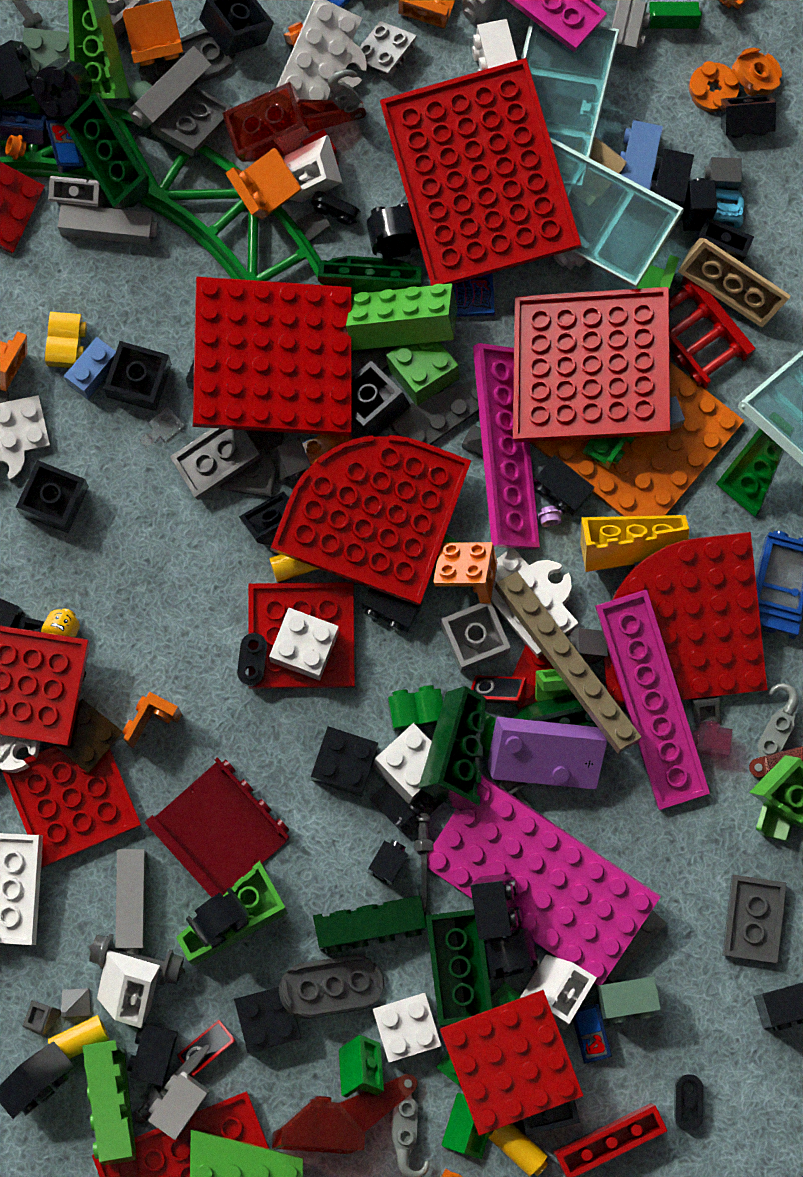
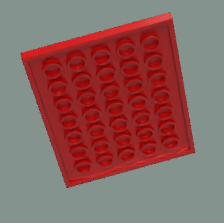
[380,58,582,286]

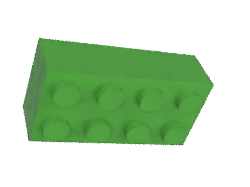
[346,283,458,350]

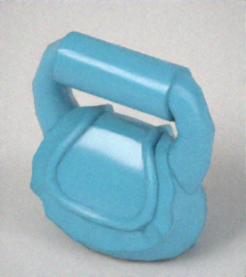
[713,188,744,229]

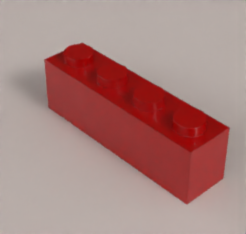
[553,1103,668,1177]

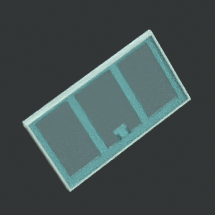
[521,19,620,190]
[550,137,684,289]
[738,350,803,466]

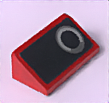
[471,675,527,704]
[177,1020,236,1077]

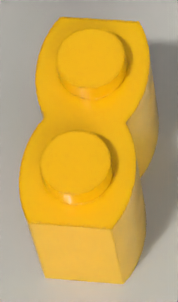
[45,312,87,368]

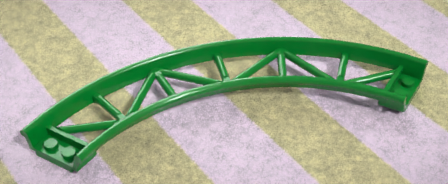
[0,96,322,285]

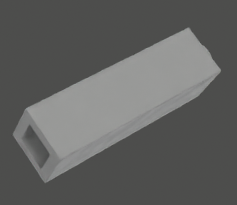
[127,46,211,129]
[58,203,158,245]
[115,849,147,954]

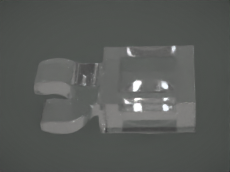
[139,407,185,452]

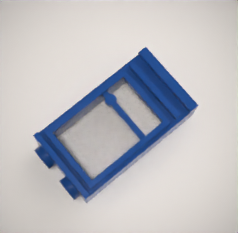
[755,531,803,639]

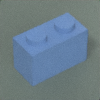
[64,337,116,400]

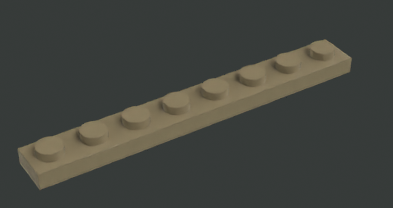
[494,571,641,754]

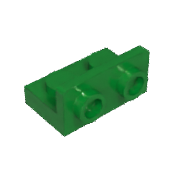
[582,437,636,469]

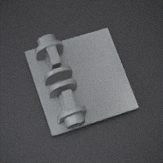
[360,21,417,80]

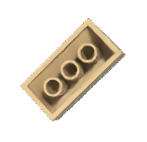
[678,238,791,327]

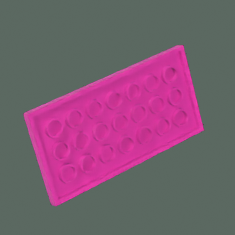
[421,774,661,986]

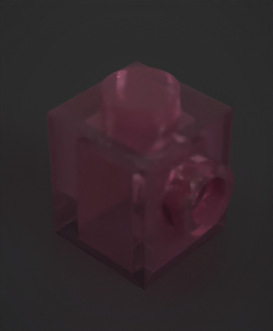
[692,721,733,759]

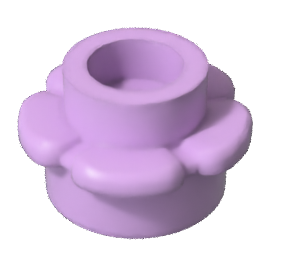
[538,506,563,527]

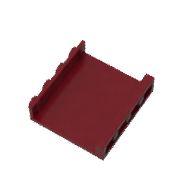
[145,757,290,898]

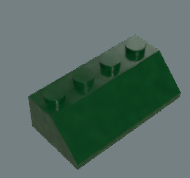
[64,92,149,208]
[426,909,493,1026]

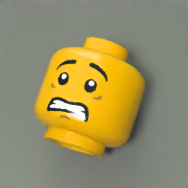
[41,609,80,638]

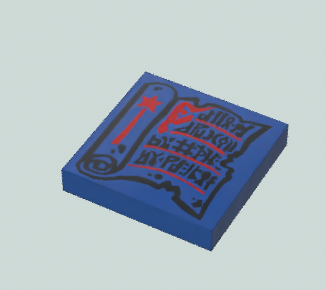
[452,273,495,317]

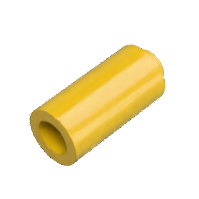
[269,554,319,583]
[48,1015,110,1059]
[489,1123,548,1177]

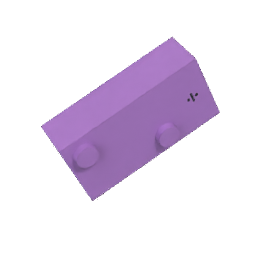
[487,717,607,789]

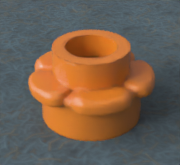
[5,135,26,160]

